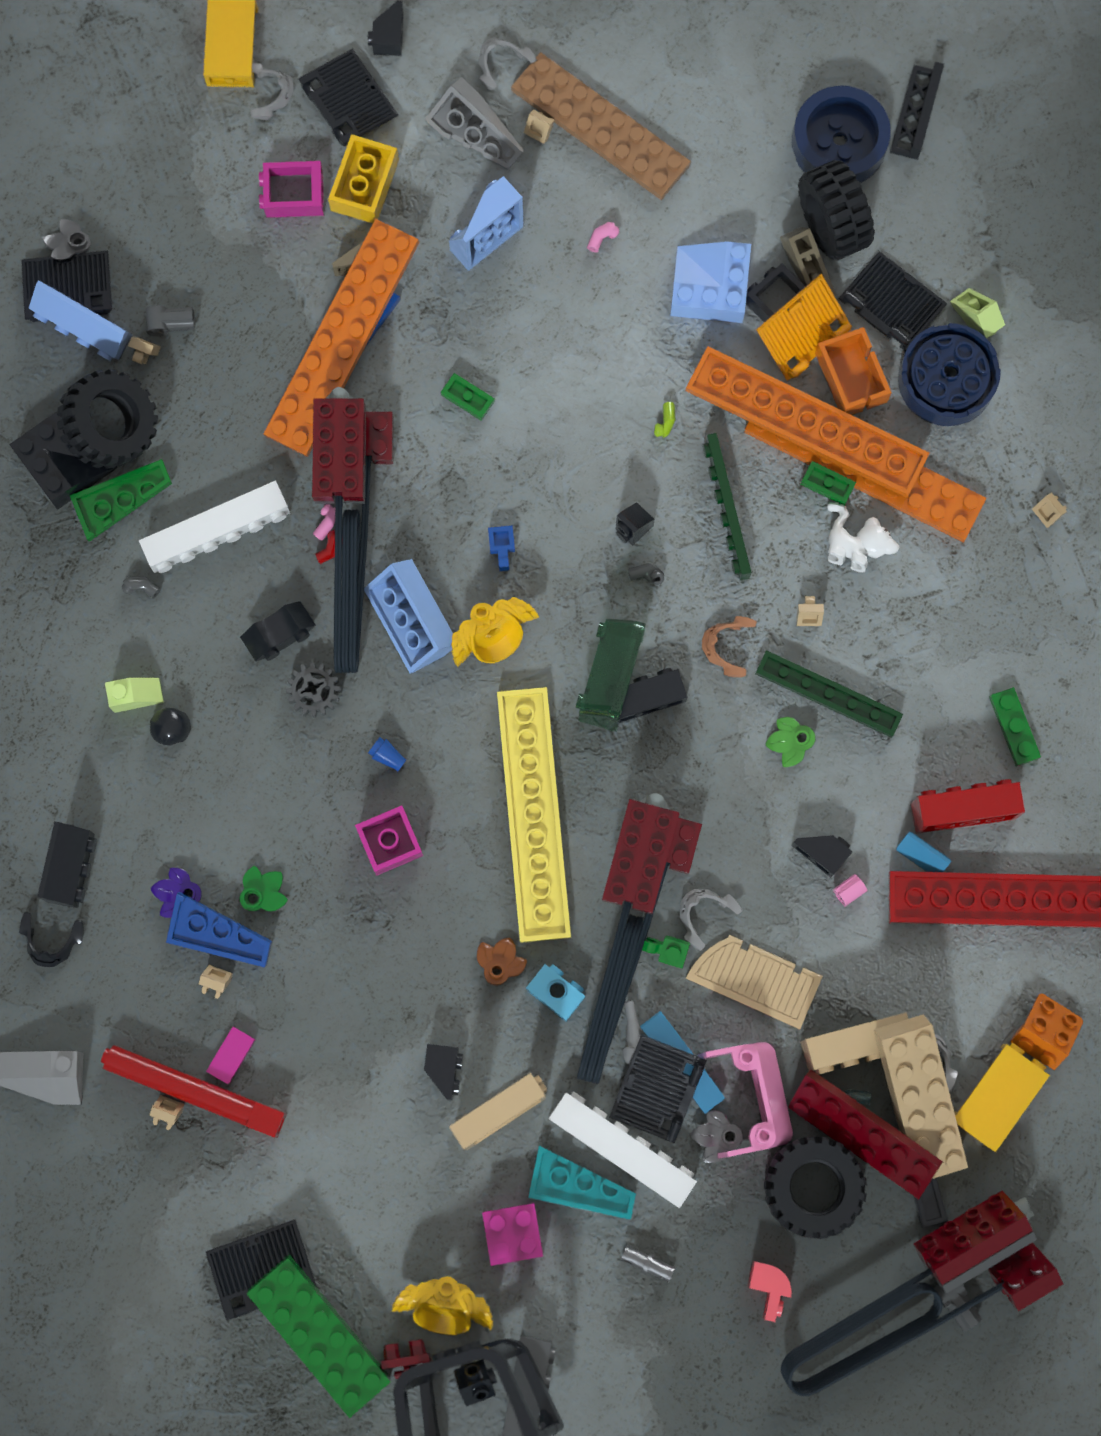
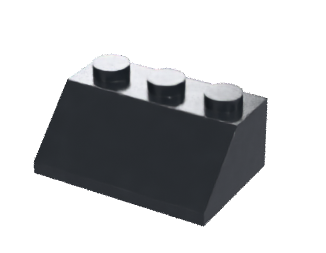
[37,821,97,908]

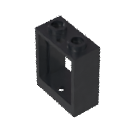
[746,263,805,322]

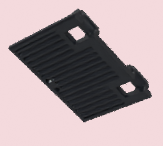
[298,49,398,147]
[21,250,112,322]
[839,251,947,351]
[609,1034,707,1143]
[206,1219,317,1321]

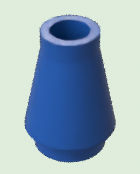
[368,737,407,771]

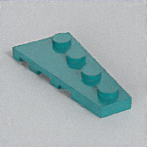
[528,1146,636,1220]

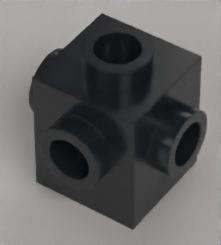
[453,1359,497,1407]

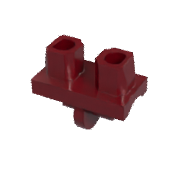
[381,1339,431,1379]

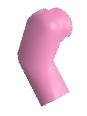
[587,222,619,252]
[313,504,335,541]

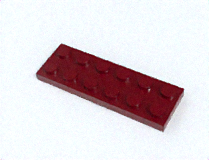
[788,1069,943,1199]

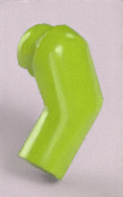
[654,402,676,438]

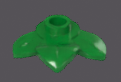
[240,866,288,912]

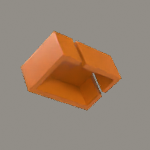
[815,327,892,415]

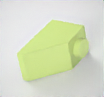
[950,288,1005,338]
[105,678,164,713]

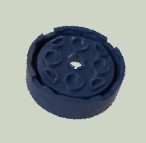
[791,86,891,183]
[898,323,1001,426]

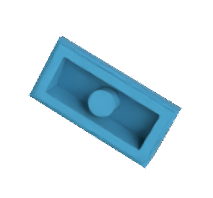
[896,831,951,872]

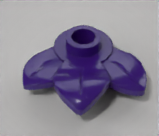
[151,868,202,918]

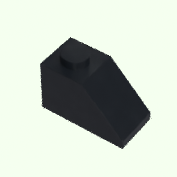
[368,1,404,56]
[791,835,853,878]

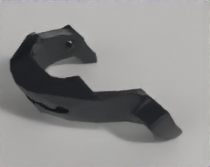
[19,912,84,967]

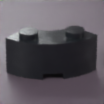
[240,601,316,662]

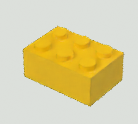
[328,134,399,223]

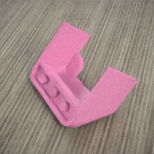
[697,1042,793,1159]

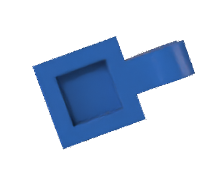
[488,525,515,572]

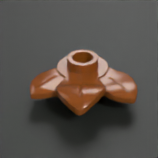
[477,938,527,986]

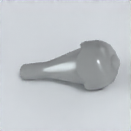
[623,1000,644,1064]

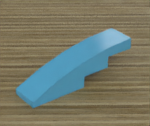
[640,1011,725,1114]

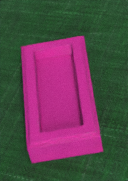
[206,1027,256,1085]

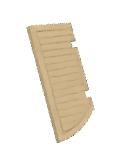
[686,935,823,1030]

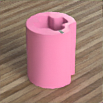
[833,874,867,907]

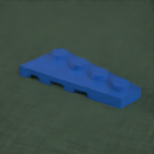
[166,892,272,967]

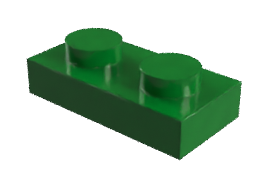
[441,373,495,421]
[800,461,856,505]

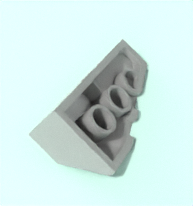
[425,77,524,169]
[0,1051,84,1105]

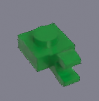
[642,935,690,969]

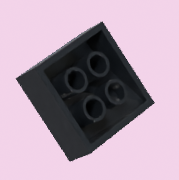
[9,411,118,510]

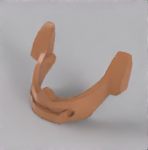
[702,616,757,678]

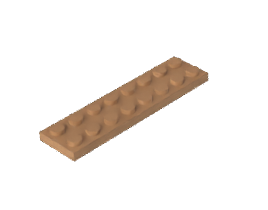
[511,52,691,200]

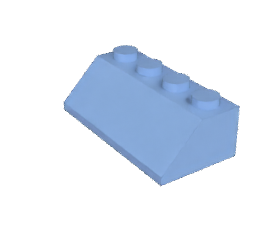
[29,280,133,361]
[364,559,453,674]

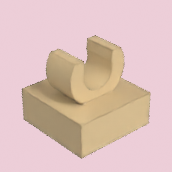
[523,110,554,144]
[128,337,161,364]
[1032,493,1067,528]
[796,596,824,626]
[199,965,233,999]
[150,1095,185,1130]

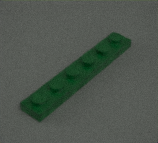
[703,433,752,581]
[755,650,903,738]

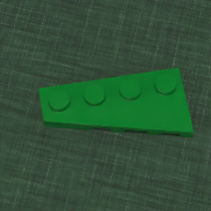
[70,459,172,542]

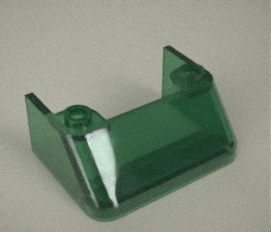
[575,619,646,732]

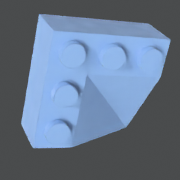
[449,176,523,271]
[670,241,751,323]

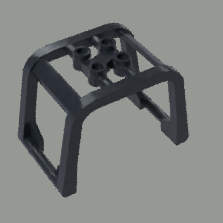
[393,1338,564,1436]

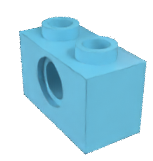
[526,964,585,1022]

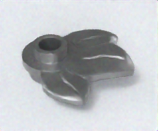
[43,219,91,260]
[690,1110,743,1163]

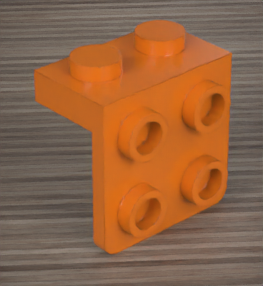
[1010,994,1083,1070]

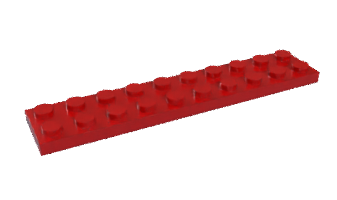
[889,871,1101,928]

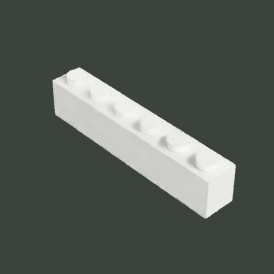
[139,480,290,573]
[549,1091,697,1208]

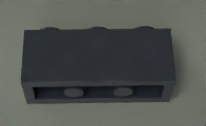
[606,668,688,724]

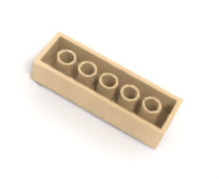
[874,1014,968,1179]

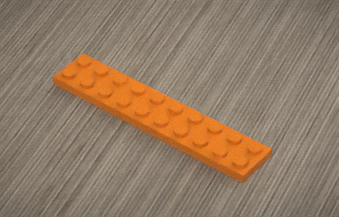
[263,219,420,457]
[685,346,930,498]
[744,422,987,543]

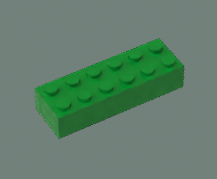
[247,1254,391,1418]

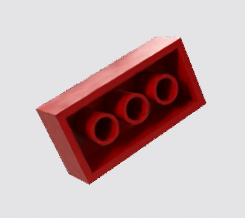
[911,779,1025,834]

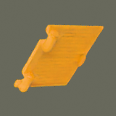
[756,274,852,381]

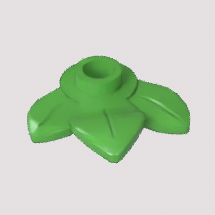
[766,717,816,767]

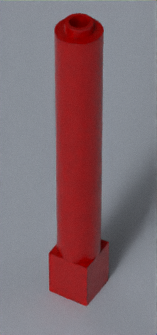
[101,1045,287,1138]

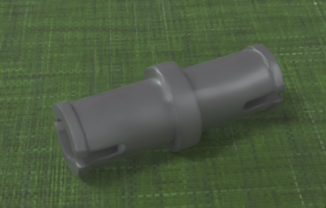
[621,1245,675,1283]

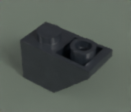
[615,502,655,546]
[424,1044,463,1101]

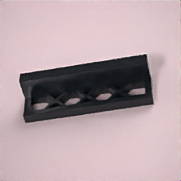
[890,62,944,160]

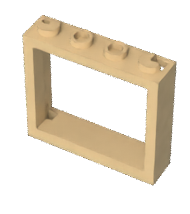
[449,1073,547,1150]

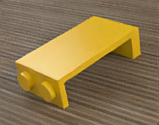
[203,0,258,87]
[954,1043,1050,1152]

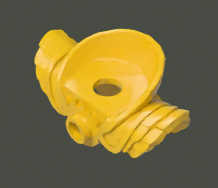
[451,597,539,667]
[392,1276,493,1335]

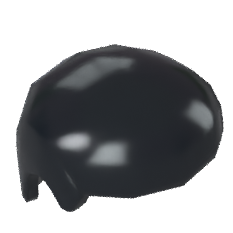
[150,708,191,746]

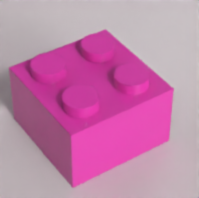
[355,805,423,876]
[482,1203,543,1266]

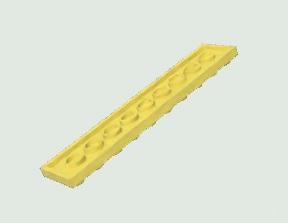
[497,687,571,943]

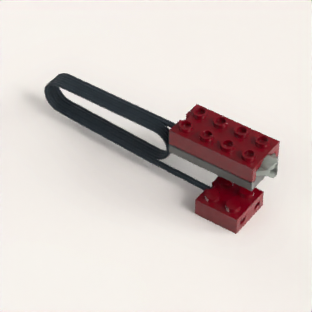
[312,387,394,673]
[577,793,702,1084]
[781,1190,1063,1396]

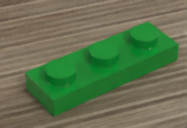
[989,687,1041,767]

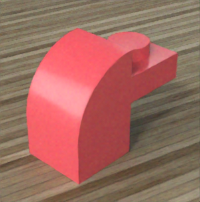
[747,1261,791,1322]

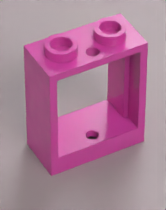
[259,161,324,218]

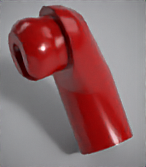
[314,530,335,564]

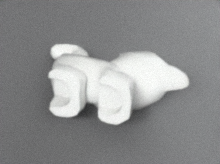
[827,502,900,572]

